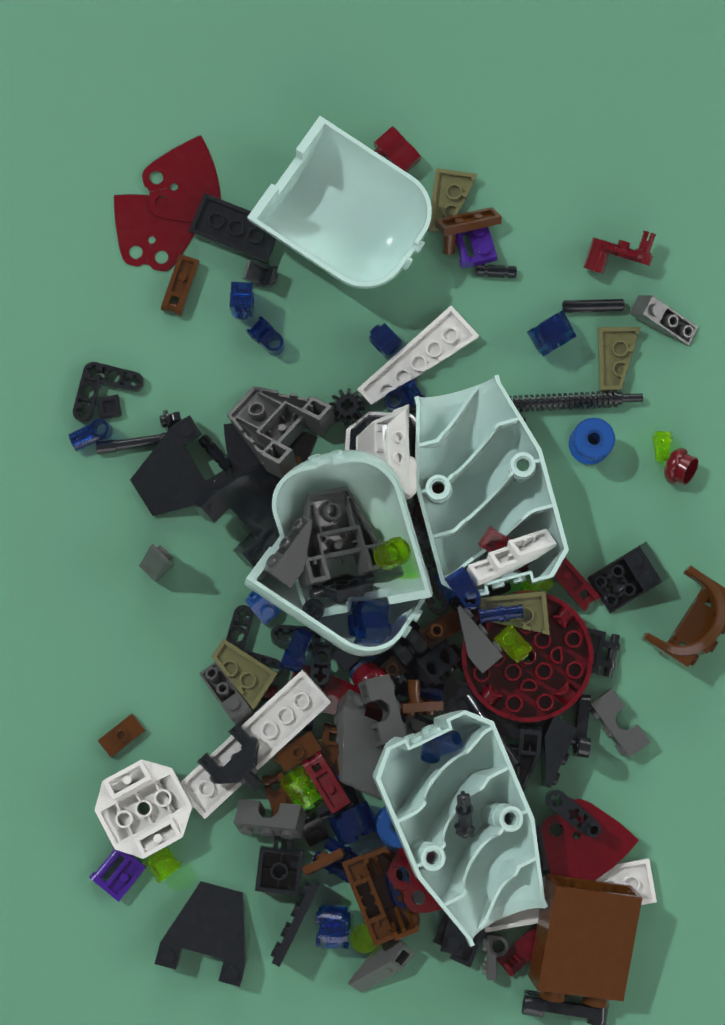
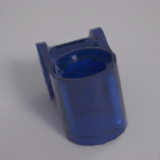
[246,316,285,356]
[384,379,425,413]
[444,566,481,610]

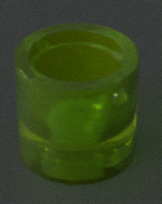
[374,537,411,570]
[144,846,182,883]
[351,920,377,953]

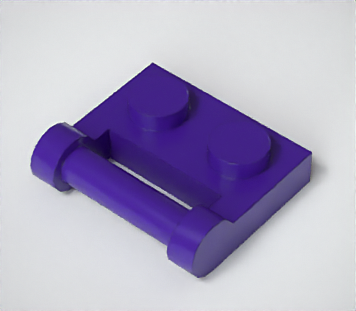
[455,227,497,269]
[89,847,147,902]

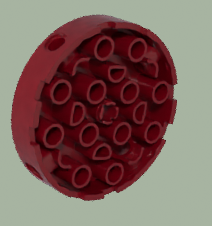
[461,591,594,722]

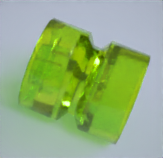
[280,768,320,809]

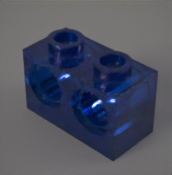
[229,282,255,320]

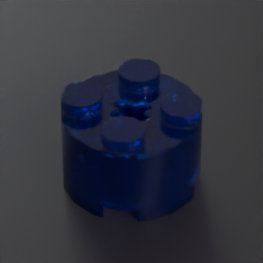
[526,310,577,357]
[347,600,392,644]
[328,800,377,845]
[316,905,351,949]

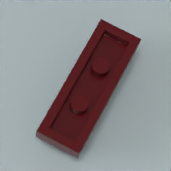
[496,923,537,977]

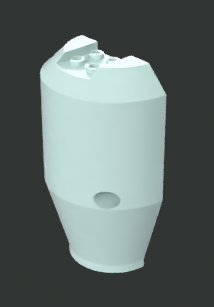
[414,374,569,600]
[373,710,548,947]

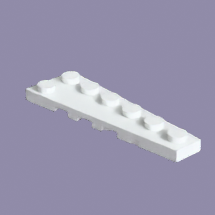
[357,306,479,406]

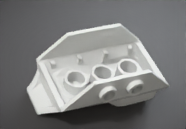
[356,404,417,500]

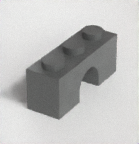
[358,674,407,747]
[590,689,650,757]
[234,799,307,840]

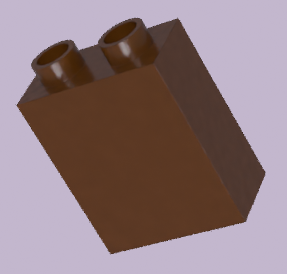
[528,874,642,1008]

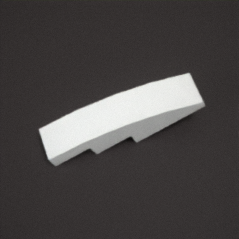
[467,529,557,586]

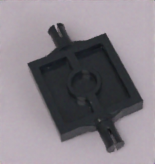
[309,573,375,602]

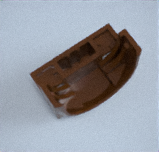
[641,565,725,668]
[342,845,420,946]

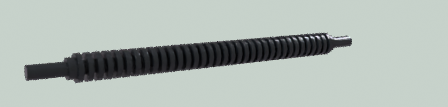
[399,390,643,413]

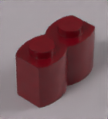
[374,126,421,172]

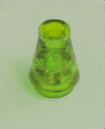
[652,431,673,461]

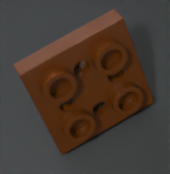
[399,679,443,717]

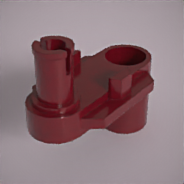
[583,230,657,274]

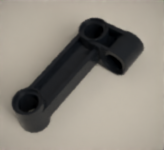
[521,990,609,1025]

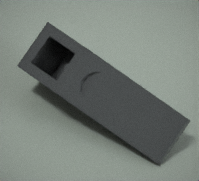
[629,295,698,346]
[264,516,313,588]
[139,544,174,582]
[457,606,503,674]
[200,662,255,726]
[348,938,415,992]

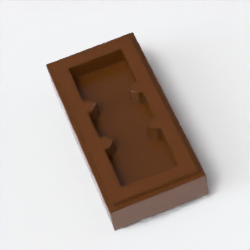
[98,714,146,758]
[275,730,322,772]
[302,848,348,875]

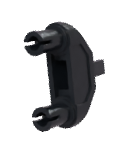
[197,722,263,790]

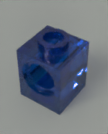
[369,323,402,359]

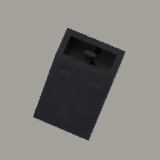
[587,541,669,614]
[540,717,578,788]

